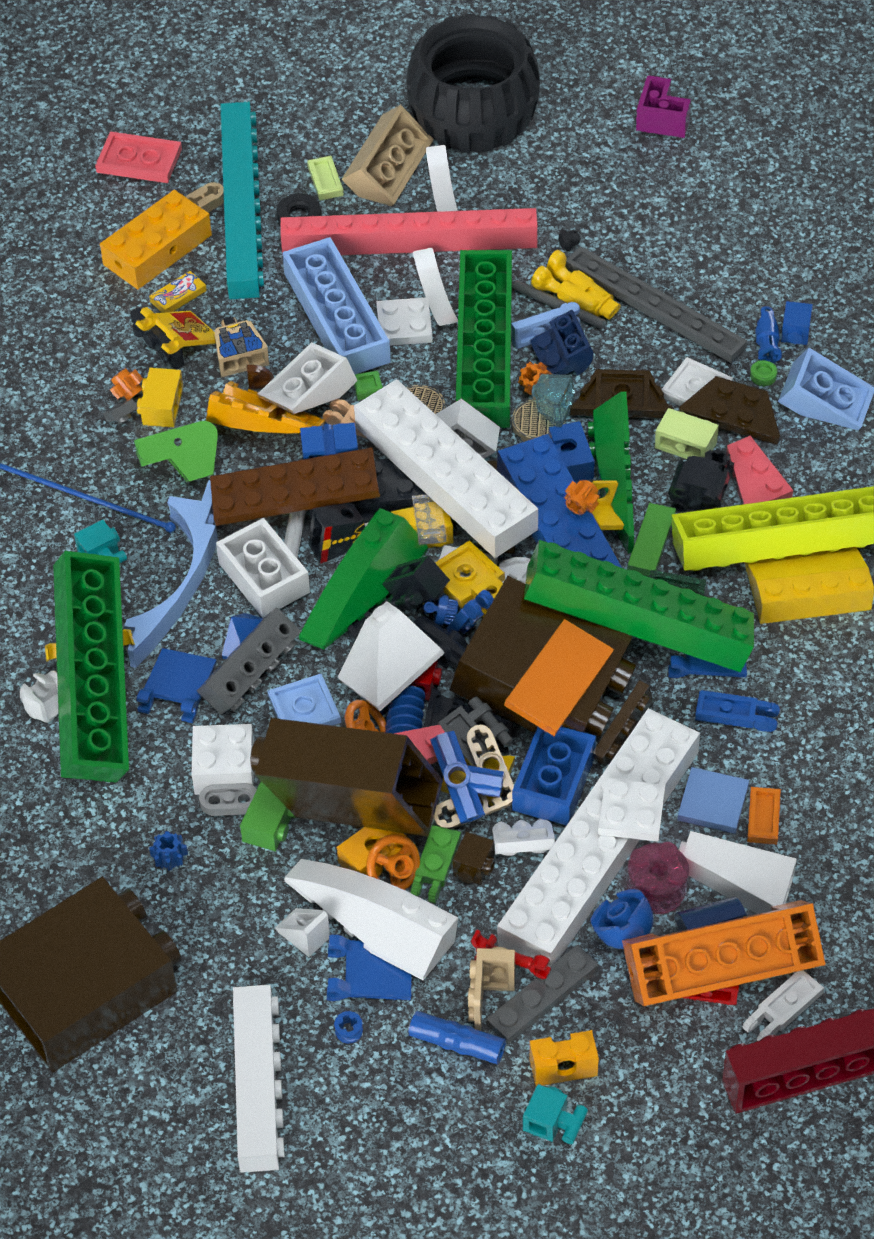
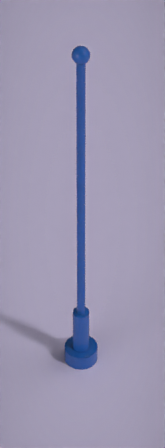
[0,463,176,533]

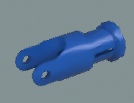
[755,306,782,363]

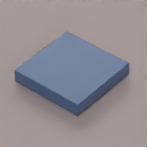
[677,767,749,834]

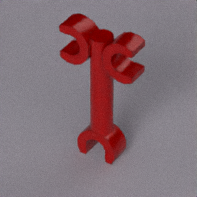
[471,930,551,979]

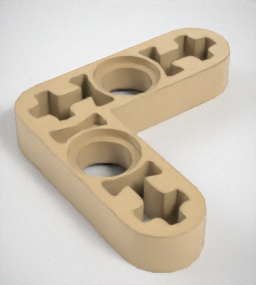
[434,725,514,829]

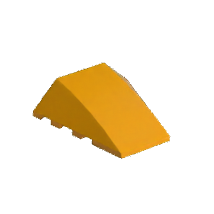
[206,381,326,433]

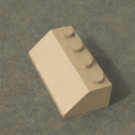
[342,105,434,206]

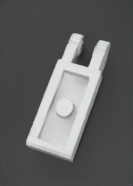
[743,970,824,1041]

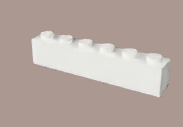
[233,985,285,1172]

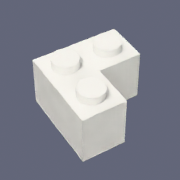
[436,399,500,458]

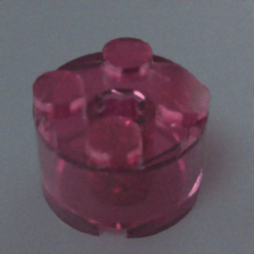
[627,842,689,914]

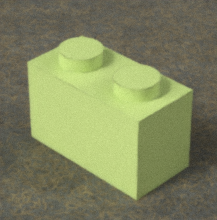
[655,408,719,459]

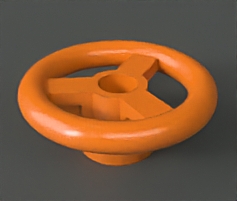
[345,700,386,732]
[366,834,420,890]

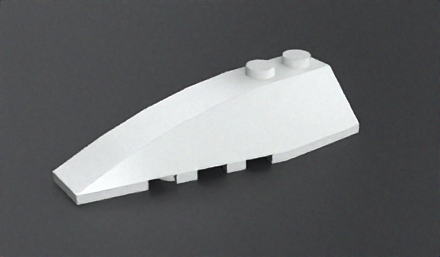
[284,859,458,980]

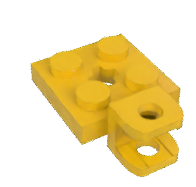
[435,540,505,617]

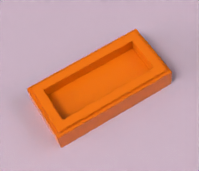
[747,787,781,845]

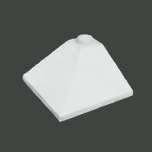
[338,601,444,711]

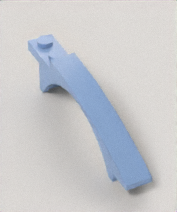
[124,480,218,668]

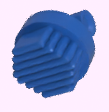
[422,595,458,627]

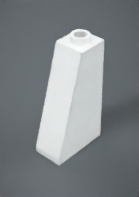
[678,831,797,914]

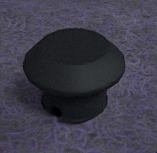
[558,229,580,251]

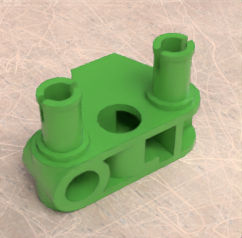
[133,421,218,482]

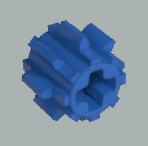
[149,831,188,871]

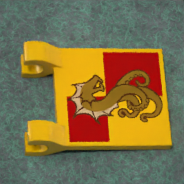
[136,307,216,354]

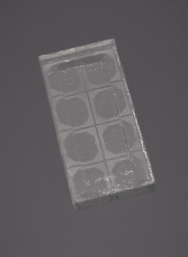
[412,495,446,545]

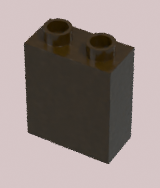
[449,575,637,739]
[250,718,443,837]
[0,876,182,1073]

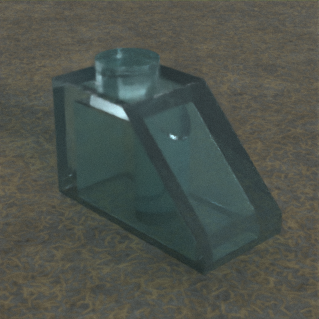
[532,374,575,427]

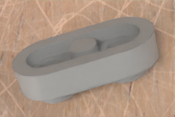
[199,783,257,816]

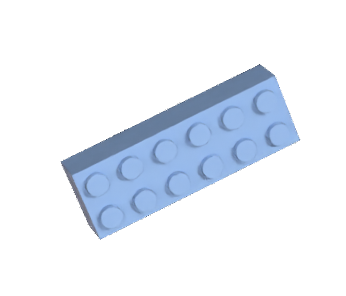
[282,237,391,374]

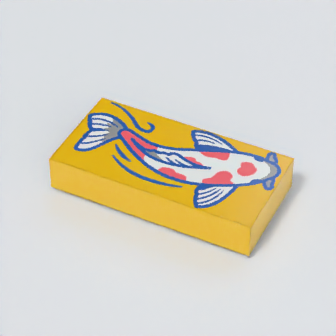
[149,271,207,313]

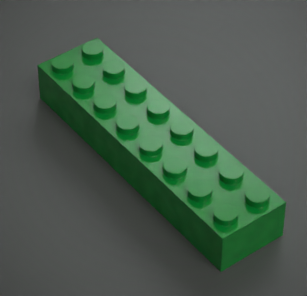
[456,250,512,428]
[524,540,754,673]
[53,550,129,783]

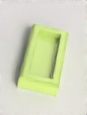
[307,156,344,201]

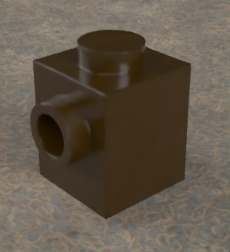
[453,832,496,885]

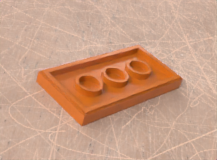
[504,619,614,736]

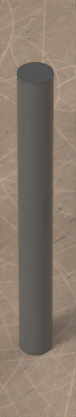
[512,280,606,330]

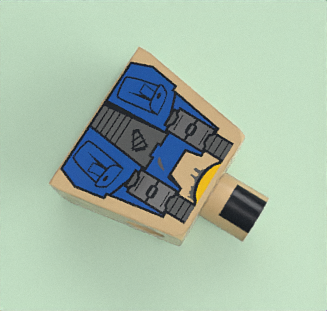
[214,316,269,377]

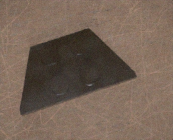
[570,369,674,418]
[679,376,780,445]

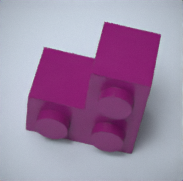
[636,75,691,138]

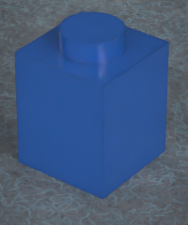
[781,301,813,345]

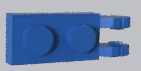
[446,590,494,635]
[695,690,780,732]

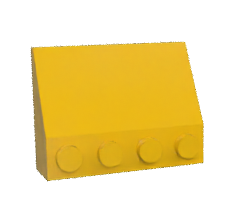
[744,547,874,624]

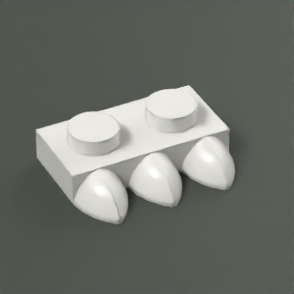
[492,819,555,856]

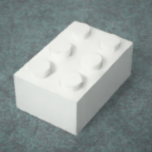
[216,518,310,618]

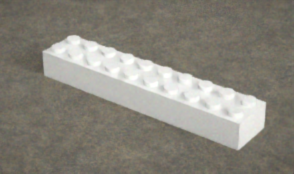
[497,708,700,967]

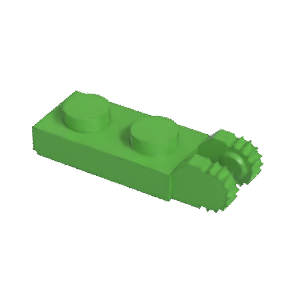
[410,825,461,903]

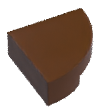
[247,364,274,389]

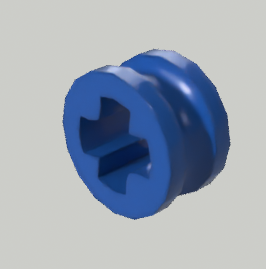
[334,1011,363,1044]

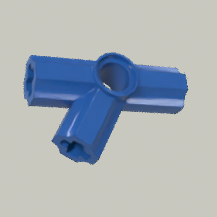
[430,731,504,824]

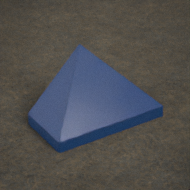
[222,613,264,659]

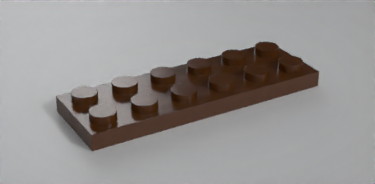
[210,447,380,526]

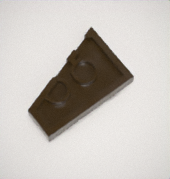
[593,680,654,767]

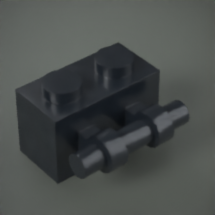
[383,555,450,612]

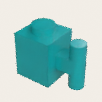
[74,520,127,564]
[523,1084,588,1144]

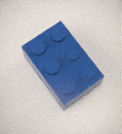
[512,727,596,826]

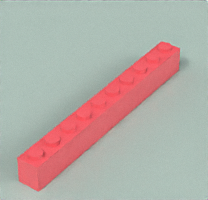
[281,208,537,255]

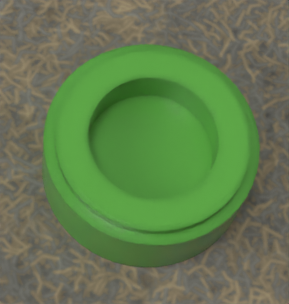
[750,360,777,386]

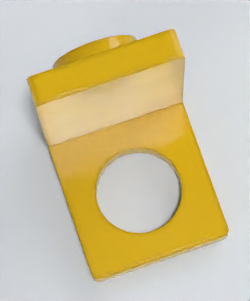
[592,480,624,530]

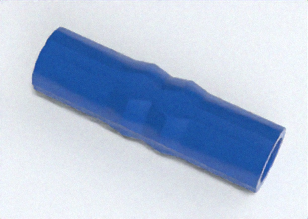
[408,1011,506,1065]

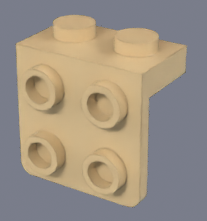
[468,947,515,1031]

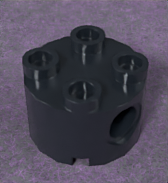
[668,456,730,512]

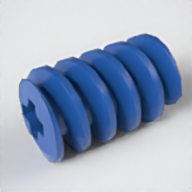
[385,685,426,734]

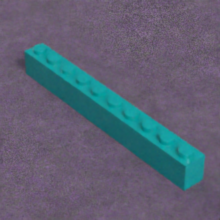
[220,102,264,300]

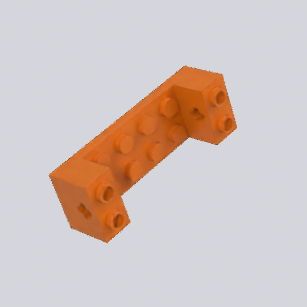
[622,900,826,1006]

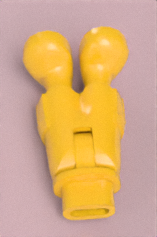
[531,250,621,320]

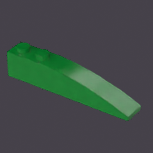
[588,392,634,554]
[299,508,428,650]

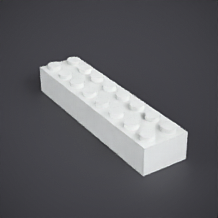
[354,379,538,558]

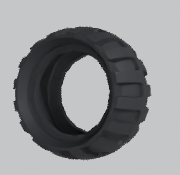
[406,14,540,153]

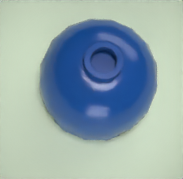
[591,889,654,949]

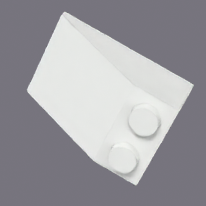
[258,343,357,414]

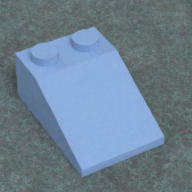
[778,348,874,430]

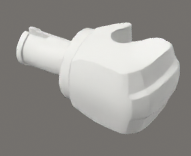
[20,671,59,723]

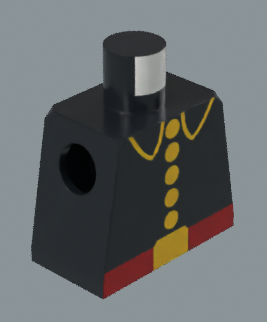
[308,503,373,564]

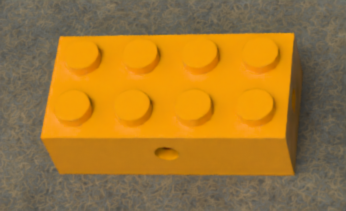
[100,190,212,290]

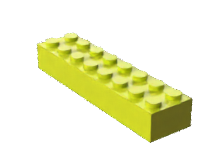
[671,486,874,571]

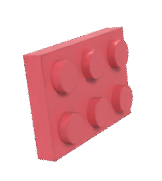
[95,131,182,183]

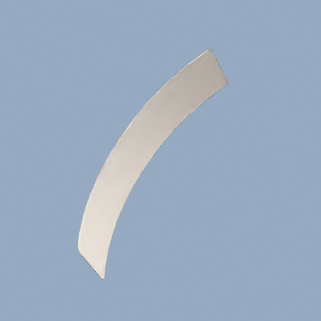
[426,145,458,212]
[413,248,458,326]

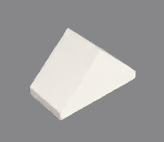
[275,908,330,957]

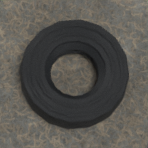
[276,193,322,226]

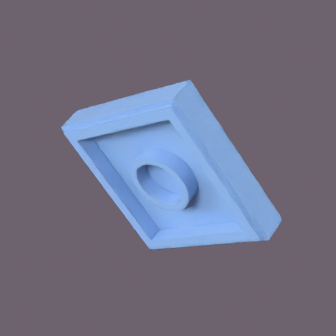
[267,674,341,726]

